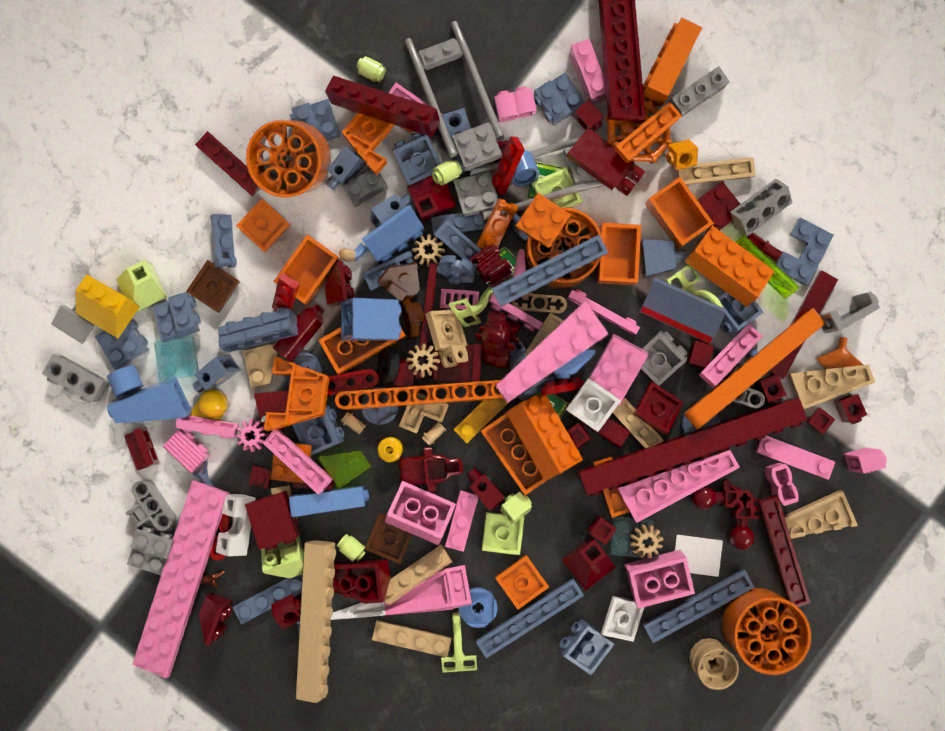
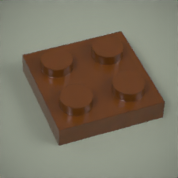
[186,260,240,313]
[365,513,412,564]

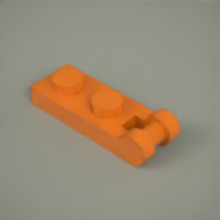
[477,198,518,249]

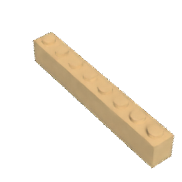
[296,540,336,703]

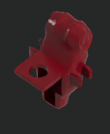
[475,310,521,368]
[399,447,463,492]

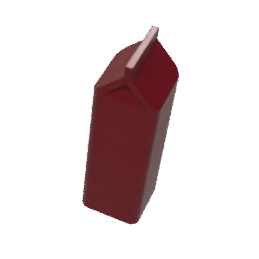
[273,304,324,362]
[576,417,630,448]

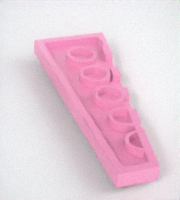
[496,301,608,402]
[617,450,740,523]

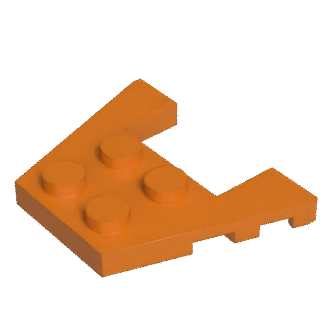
[342,113,413,176]
[264,356,329,431]

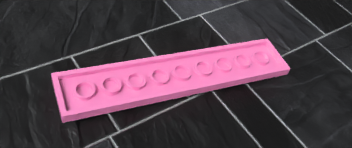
[132,480,229,678]

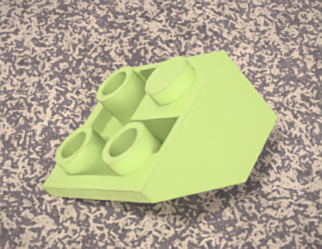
[116,260,168,312]
[261,535,304,578]

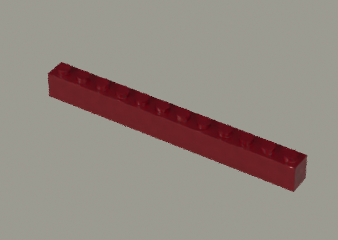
[577,398,807,497]

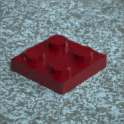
[697,181,740,231]
[633,382,684,435]

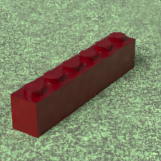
[325,75,440,137]

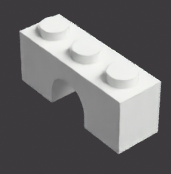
[216,494,255,556]

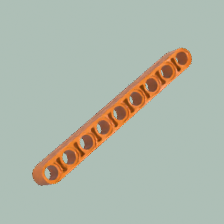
[684,308,826,429]
[335,380,504,410]

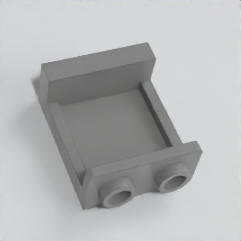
[820,291,880,334]

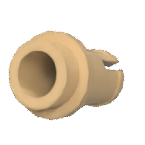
[341,412,366,435]
[422,421,446,446]

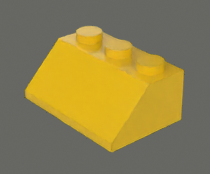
[75,274,140,339]

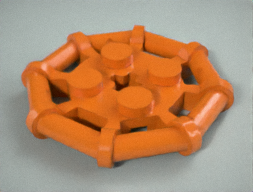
[605,100,673,164]

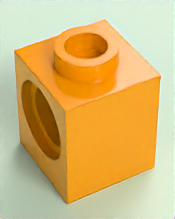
[666,139,698,170]

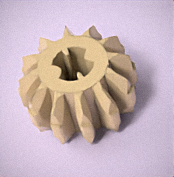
[412,234,445,267]
[407,344,440,377]
[630,525,663,558]

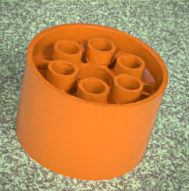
[246,120,331,198]
[525,208,603,288]
[722,588,811,675]

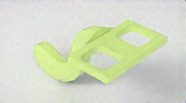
[666,264,723,308]
[449,281,506,328]
[441,612,477,672]

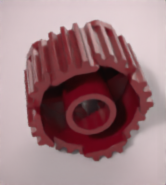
[470,244,513,289]

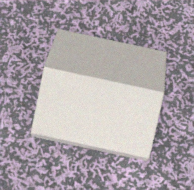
[566,378,621,432]
[601,596,644,642]

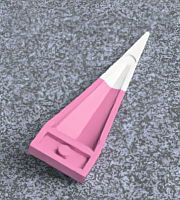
[331,565,472,620]

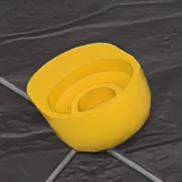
[191,389,228,420]

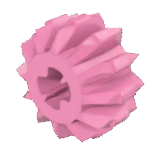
[235,419,269,452]

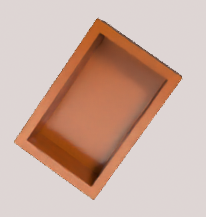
[645,177,714,249]
[596,223,641,285]
[273,234,341,306]

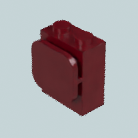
[245,490,300,551]

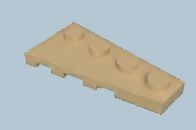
[788,364,875,409]
[784,490,858,539]

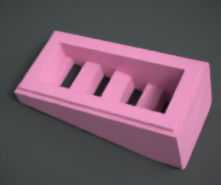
[513,249,526,278]
[440,289,479,310]

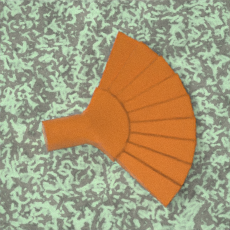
[817,337,864,369]

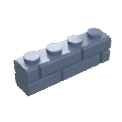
[218,307,298,353]

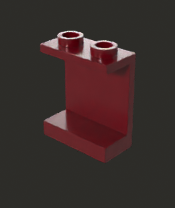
[430,344,482,382]

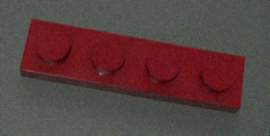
[195,131,260,197]

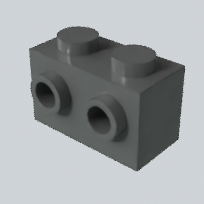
[343,168,388,207]

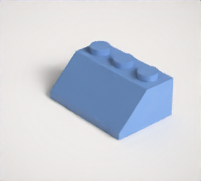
[362,205,425,263]
[550,350,595,379]

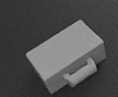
[51,305,95,344]

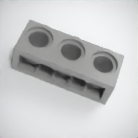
[668,66,730,117]
[730,179,793,236]
[41,353,109,403]

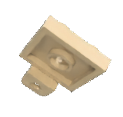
[425,310,468,368]

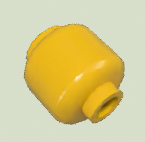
[377,437,403,462]

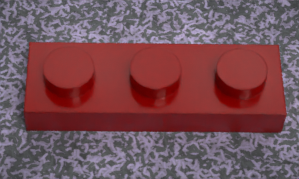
[492,136,525,195]
[272,273,299,312]

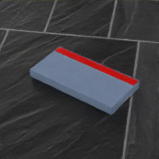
[640,278,727,344]

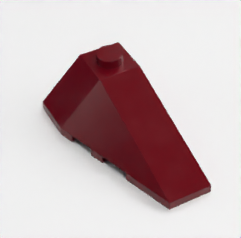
[333,559,390,604]

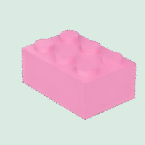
[589,334,648,406]
[385,481,456,545]
[625,550,695,608]

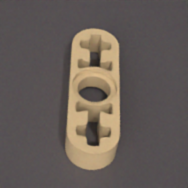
[511,293,567,314]

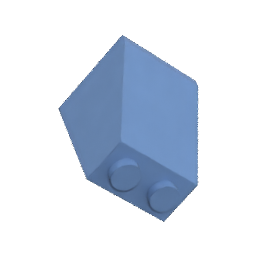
[341,298,401,341]

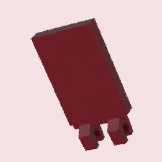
[565,128,645,196]

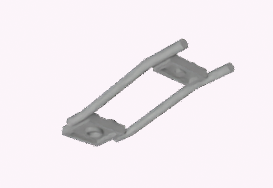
[405,21,504,171]
[453,137,605,220]

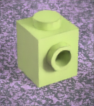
[500,492,532,525]

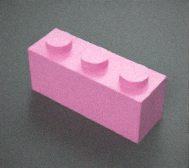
[569,39,606,104]

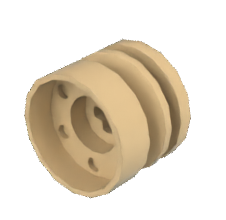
[689,638,739,690]

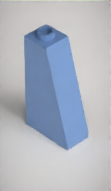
[107,377,192,423]
[289,485,369,517]

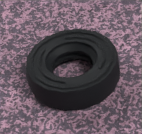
[377,349,400,384]

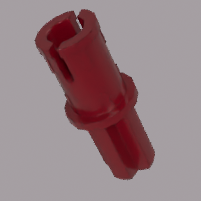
[745,233,783,262]

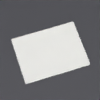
[675,535,723,577]

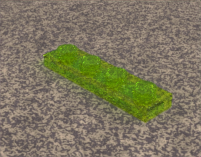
[735,234,799,299]

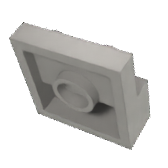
[641,330,688,386]
[127,525,174,576]

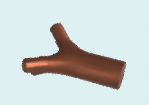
[200,570,225,588]

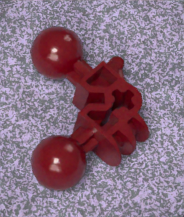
[691,479,761,550]

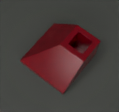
[407,176,457,222]
[325,261,355,307]
[562,536,616,591]
[199,593,233,646]

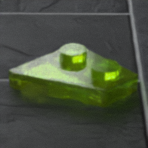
[318,451,371,489]

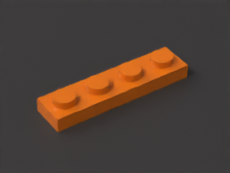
[614,102,682,163]

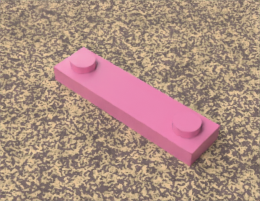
[567,289,640,335]
[699,323,763,388]
[263,429,333,494]
[755,435,835,480]

